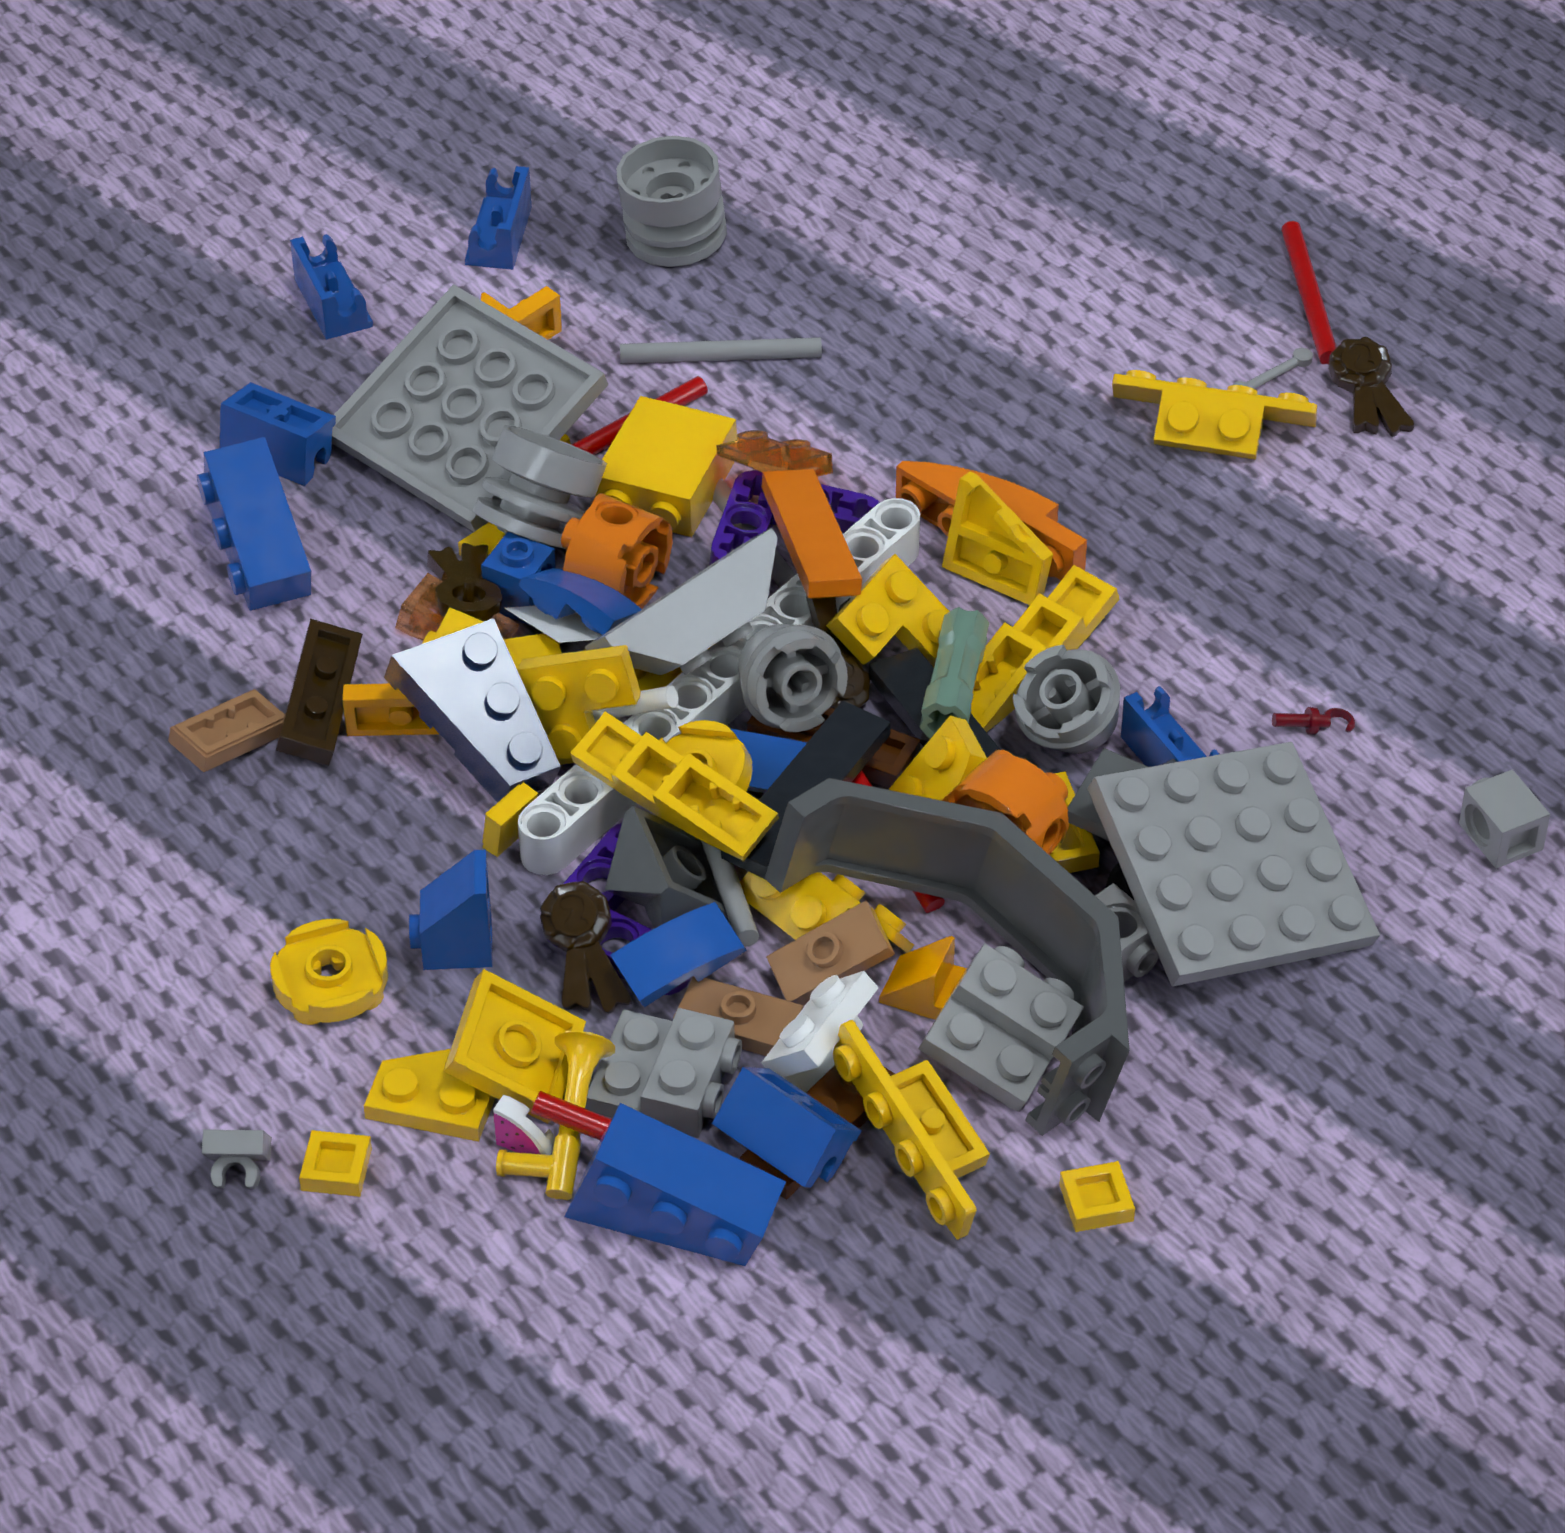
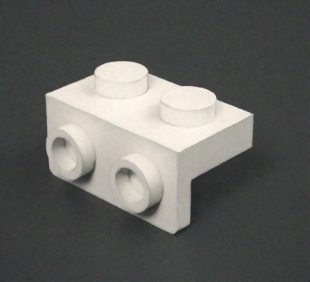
[761,971,878,1093]

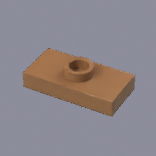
[168,689,285,772]
[766,900,895,1005]
[673,976,804,1056]

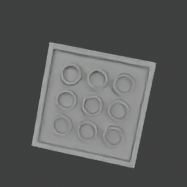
[332,284,609,532]
[1087,742,1380,987]

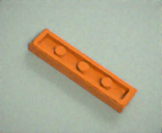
[761,469,862,599]

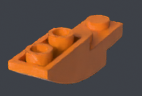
[896,461,1087,581]

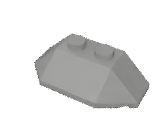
[585,528,778,675]

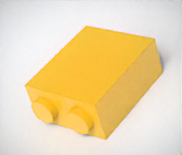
[594,396,738,537]

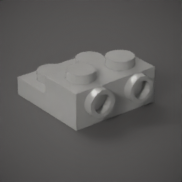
[918,943,1084,1112]
[585,1008,742,1138]

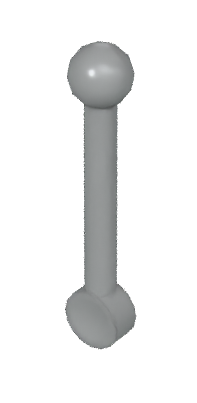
[1232,348,1313,389]

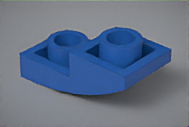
[518,568,642,635]
[610,902,747,1008]

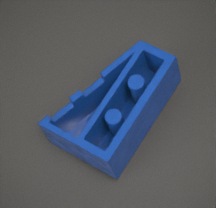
[197,437,312,611]
[564,1103,786,1266]

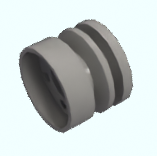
[616,136,727,267]
[473,425,607,549]

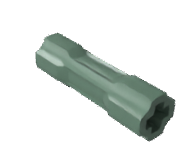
[919,607,989,739]

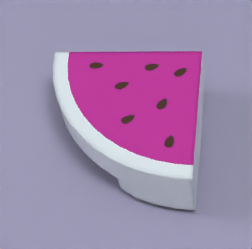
[493,1094,555,1155]

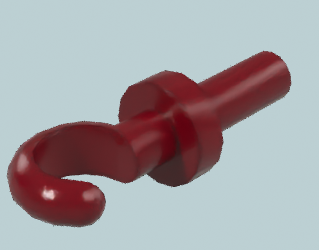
[1272,707,1355,734]

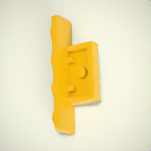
[1112,370,1317,460]
[740,871,914,953]
[833,1020,990,1240]

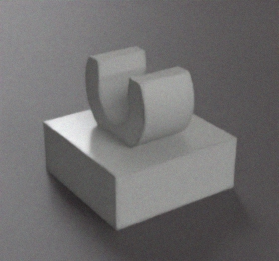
[202,1129,272,1189]

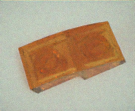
[716,430,833,477]

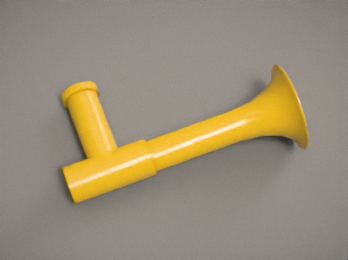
[496,1031,615,1200]

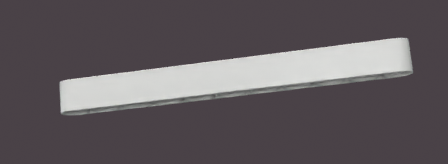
[518,498,920,875]

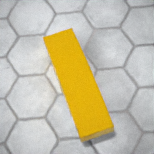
[971,565,1120,732]
[570,711,779,861]

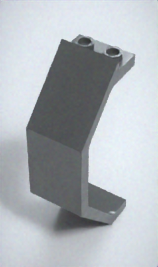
[765,778,1130,1136]

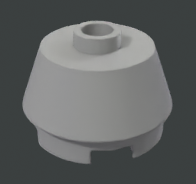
[738,624,848,732]
[1013,645,1120,754]

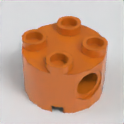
[561,493,673,609]
[941,750,1069,854]

